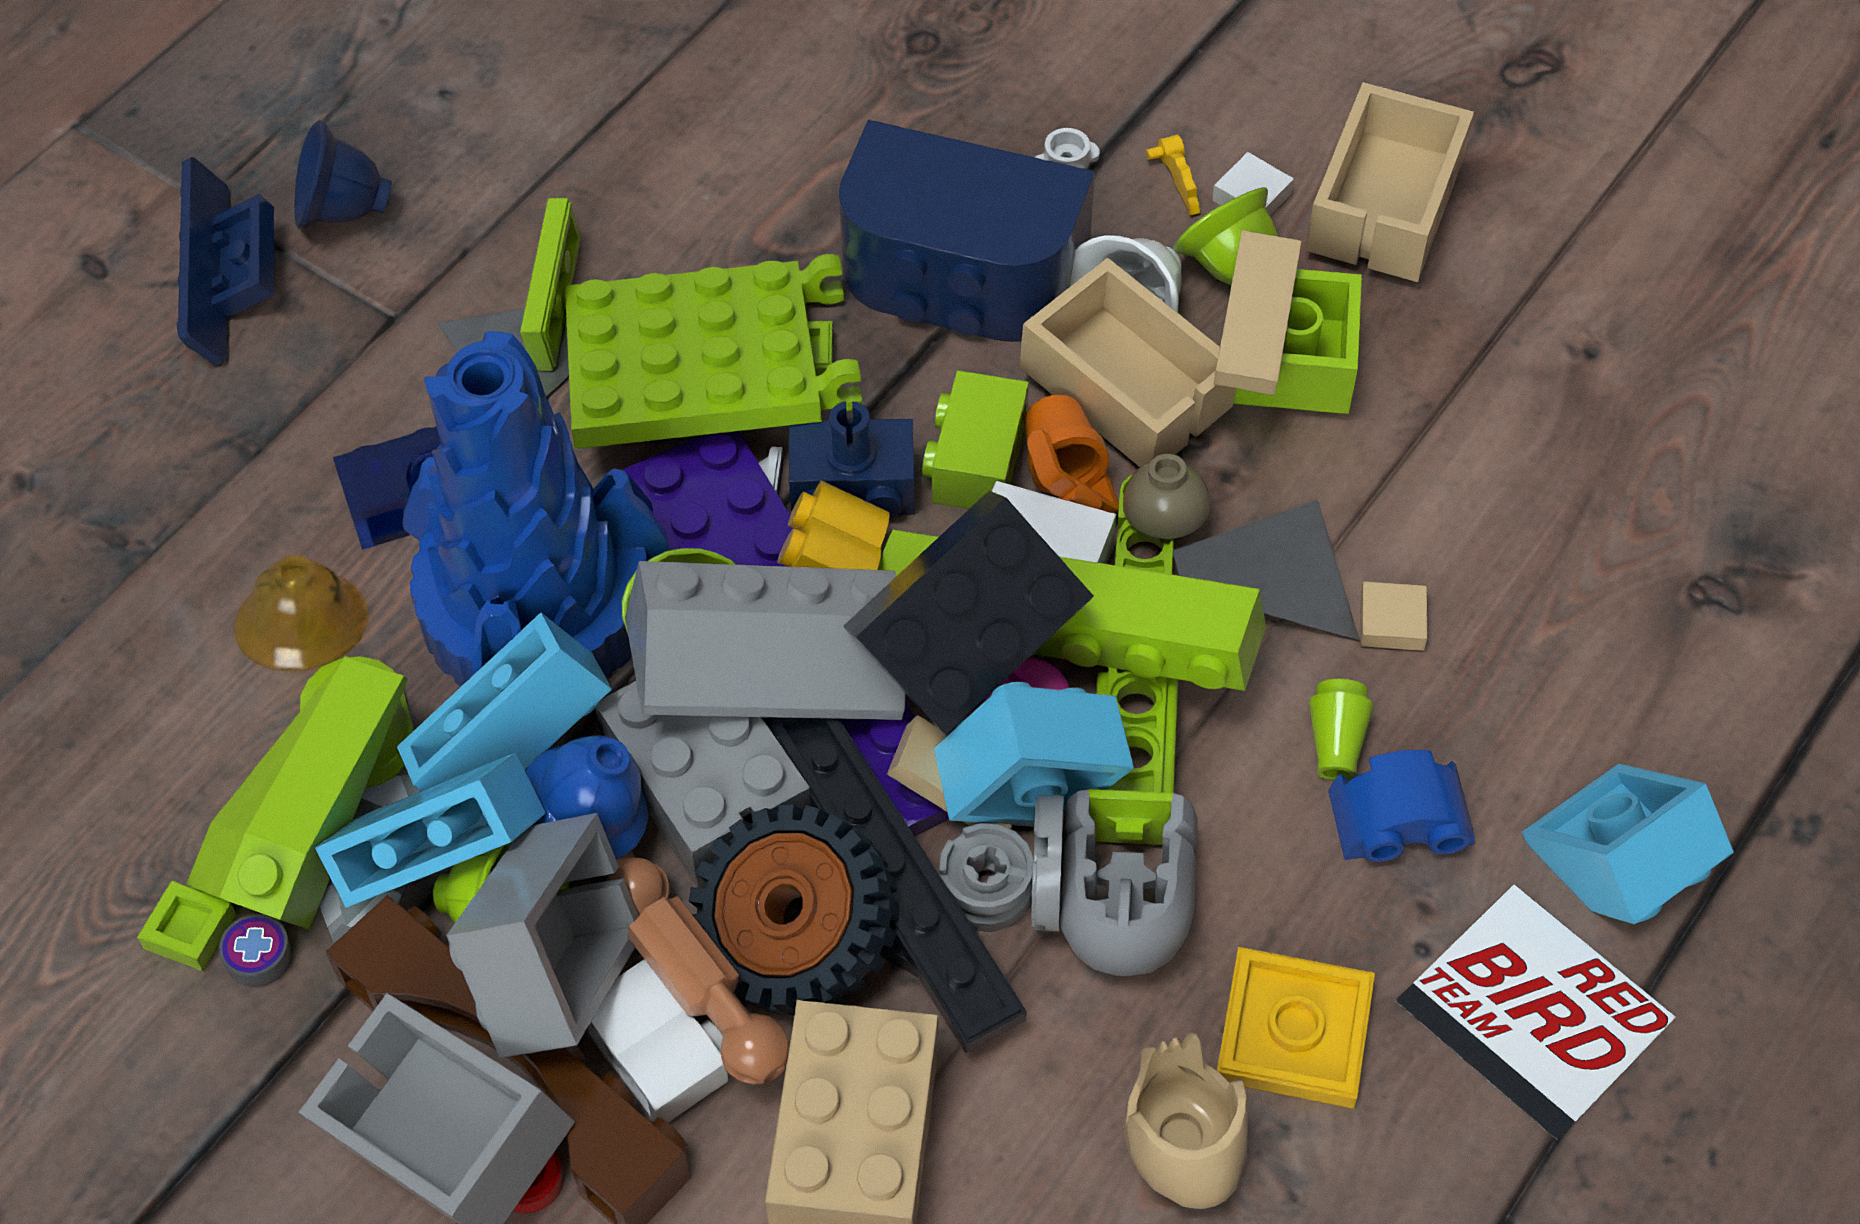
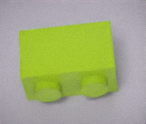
[922,370,1029,509]

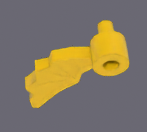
[1145,134,1200,216]

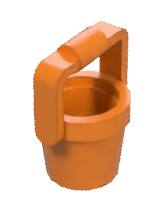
[1023,395,1119,514]

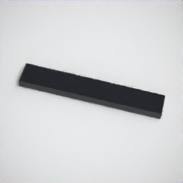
[763,717,1027,1053]

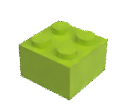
[1233,269,1362,414]

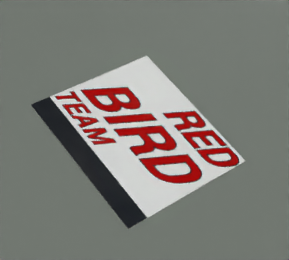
[1395,885,1676,1141]

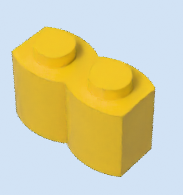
[777,480,890,570]

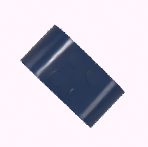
[839,120,1095,342]

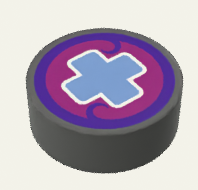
[219,914,293,986]

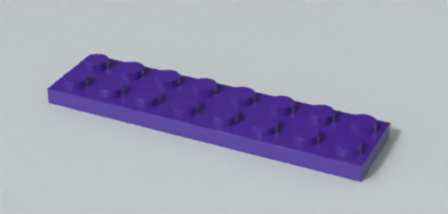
[622,431,949,836]

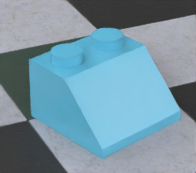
[1522,763,1734,925]

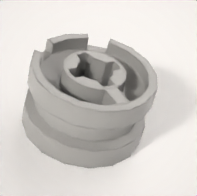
[939,823,1034,932]

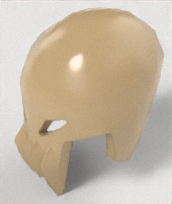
[1123,1033,1248,1209]

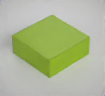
[137,880,237,971]

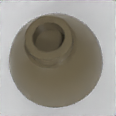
[1123,454,1210,539]

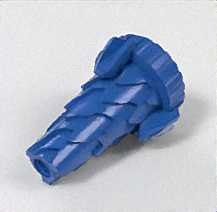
[403,331,669,686]

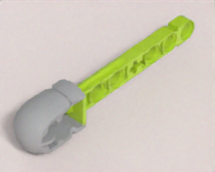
[1059,474,1198,976]

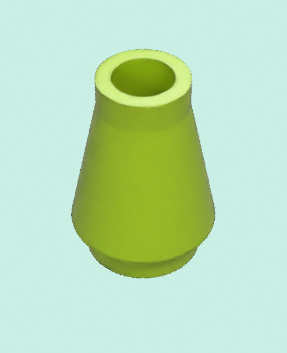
[1308,679,1374,780]

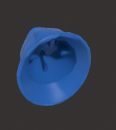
[526,736,648,859]

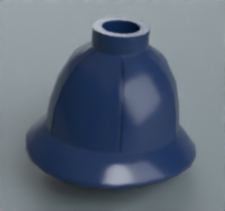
[294,120,392,229]

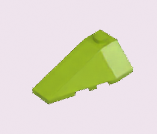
[186,656,408,930]

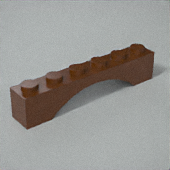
[326,895,691,1224]

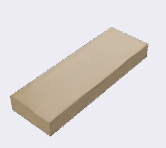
[1213,230,1301,395]

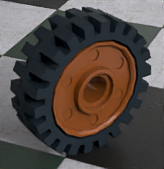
[688,804,899,1016]

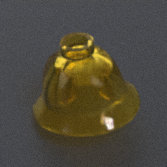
[234,555,369,670]

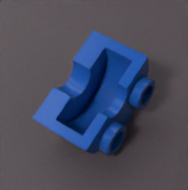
[1328,750,1475,862]

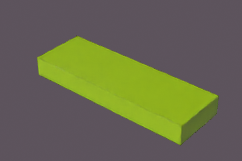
[520,198,581,371]

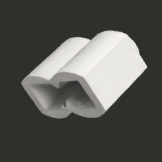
[586,959,729,1122]

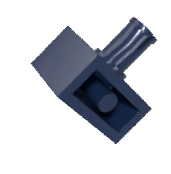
[789,401,915,518]

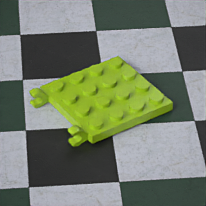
[565,254,863,449]

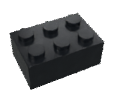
[843,490,1094,735]

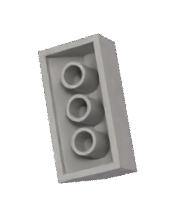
[625,561,905,720]

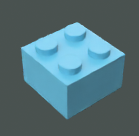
[934,682,1134,827]

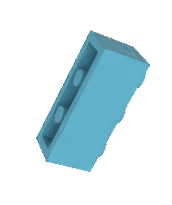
[397,613,612,791]
[315,752,546,908]

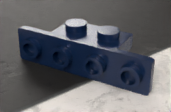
[177,157,274,366]

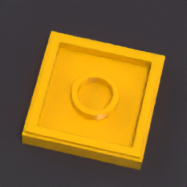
[1217,947,1375,1109]

